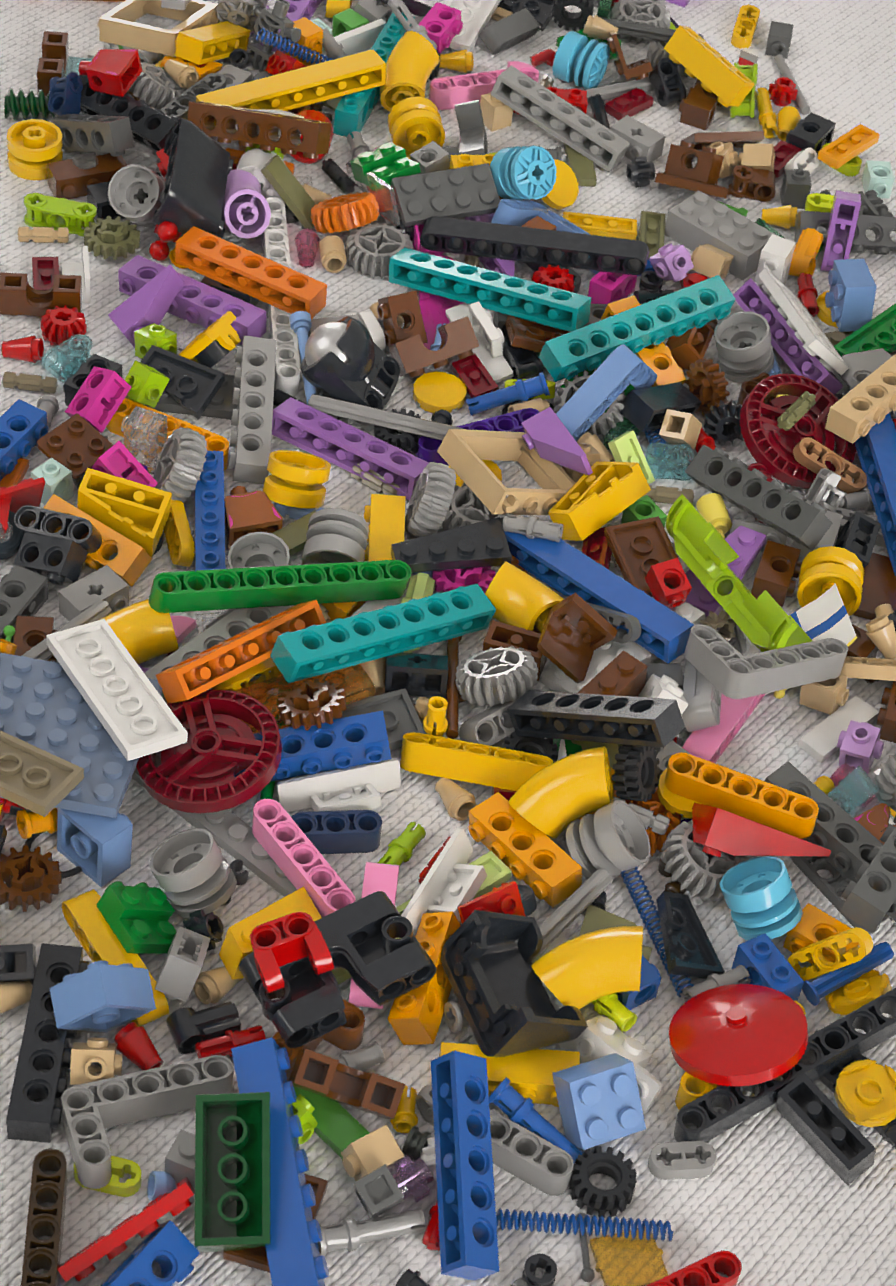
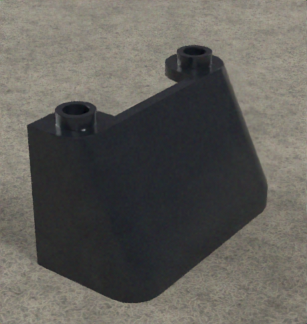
[152,118,233,236]
[441,910,588,1057]

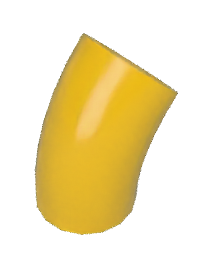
[380,31,440,112]
[485,561,564,634]
[100,599,179,665]
[508,746,613,839]
[531,926,643,1010]

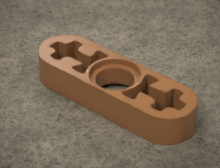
[793,437,867,494]

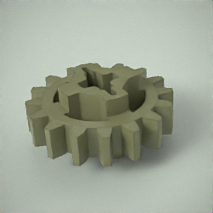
[84,216,140,260]

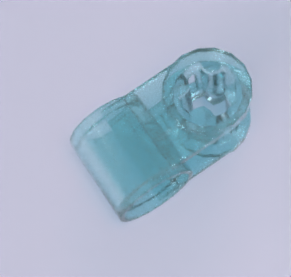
[41,334,92,383]
[645,442,694,481]
[827,765,880,814]

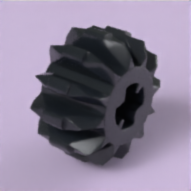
[704,399,743,447]

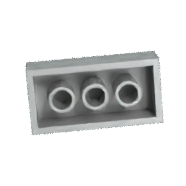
[665,190,777,281]

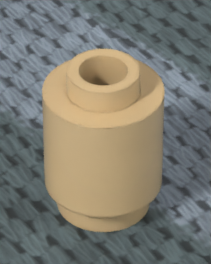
[318,235,347,273]

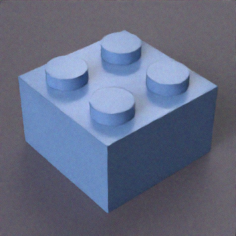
[825,259,877,332]
[57,808,133,887]
[50,961,156,1033]
[552,1053,646,1150]

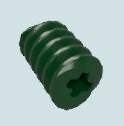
[4,88,55,121]

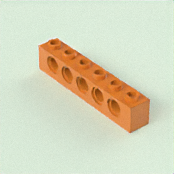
[175,226,327,319]
[156,600,326,704]

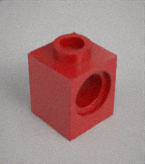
[645,558,692,608]

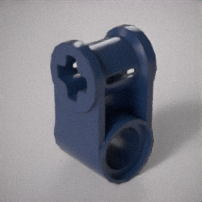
[48,72,83,116]

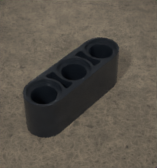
[14,505,102,554]

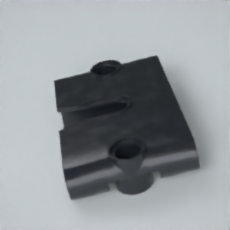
[239,891,437,1049]

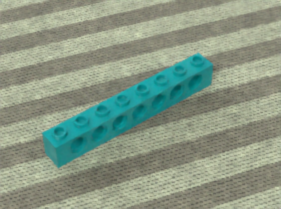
[333,12,415,139]
[389,247,591,332]
[539,275,736,382]
[270,584,496,683]

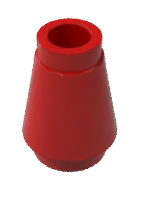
[2,336,44,363]
[114,1022,163,1070]

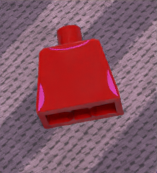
[79,49,143,97]

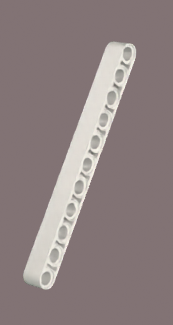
[262,197,300,397]

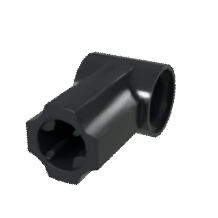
[166,1001,241,1054]

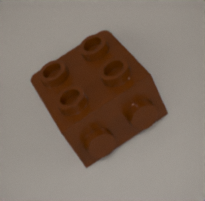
[607,30,653,81]
[37,413,113,479]
[537,593,618,683]

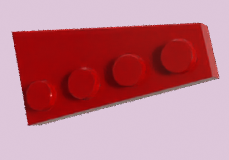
[57,1177,194,1282]

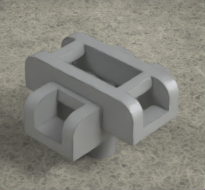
[805,468,845,512]

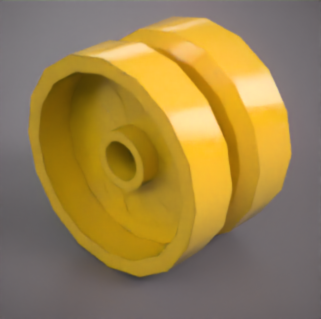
[387,97,445,159]
[7,119,63,181]
[263,450,331,509]
[797,546,864,616]

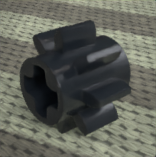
[626,156,655,188]
[183,909,224,952]

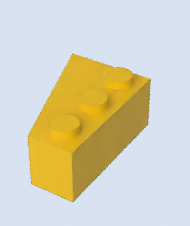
[548,461,651,541]
[77,468,172,558]
[219,886,322,980]

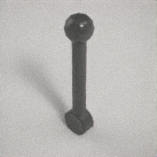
[575,1213,595,1282]

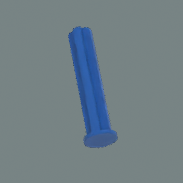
[802,942,894,1006]

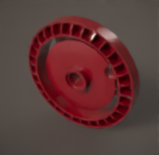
[740,374,856,489]
[136,690,282,814]

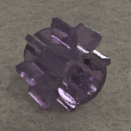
[392,1155,434,1203]

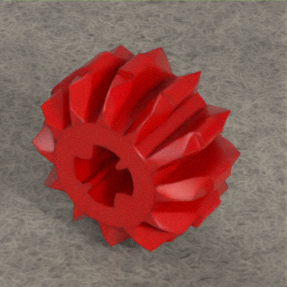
[531,264,574,293]
[41,305,87,348]

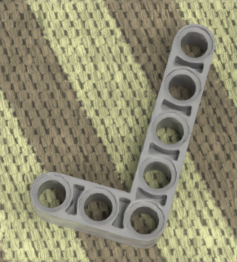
[684,624,848,699]
[61,1055,234,1189]

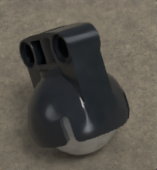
[300,316,401,423]

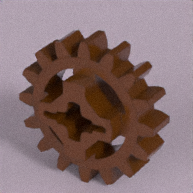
[685,358,730,417]
[278,679,347,730]
[0,845,62,912]

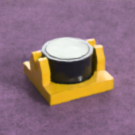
[178,311,241,368]

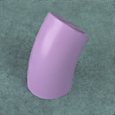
[221,170,271,239]

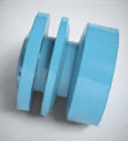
[552,31,610,90]
[490,146,557,200]
[720,856,803,941]

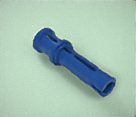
[466,372,550,416]
[489,1077,583,1164]

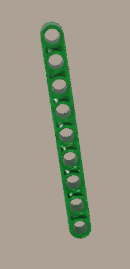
[148,560,412,613]

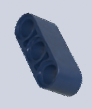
[291,810,382,854]

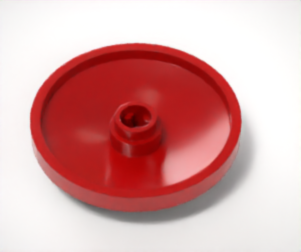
[669,984,808,1086]

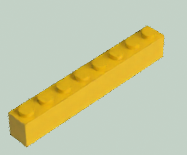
[196,49,386,127]

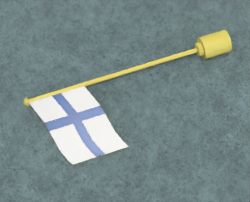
[696,493,857,699]

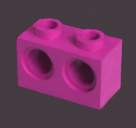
[419,2,463,54]
[588,271,637,304]
[65,366,131,433]
[92,441,158,488]

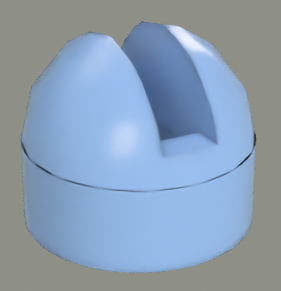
[147,1171,176,1201]

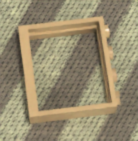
[97,0,219,57]
[437,429,575,515]

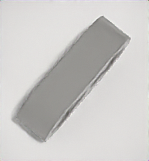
[648,1141,716,1180]

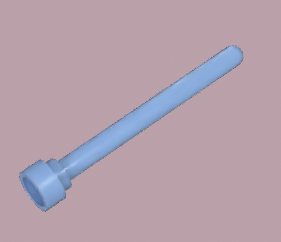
[289,311,316,404]

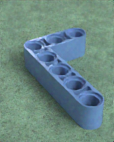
[491,199,600,274]
[556,344,657,442]

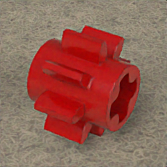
[768,77,798,107]

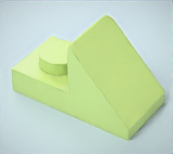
[608,430,655,484]

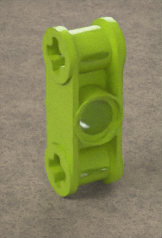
[731,63,758,119]
[23,193,97,237]

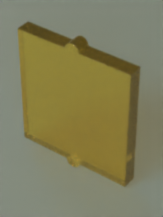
[589,1228,668,1286]

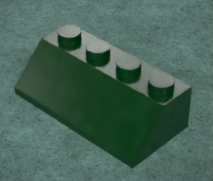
[194,1092,271,1252]

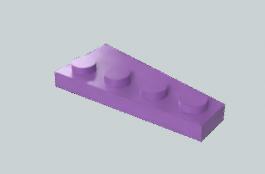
[685,525,766,617]

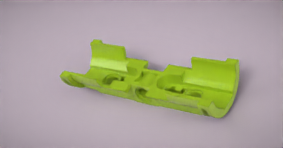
[666,494,812,652]

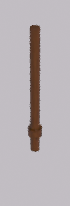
[445,636,462,739]

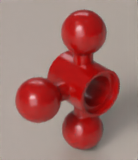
[149,221,182,261]

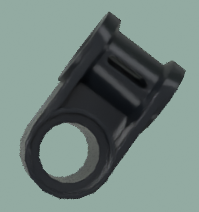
[649,58,687,106]
[502,336,543,379]

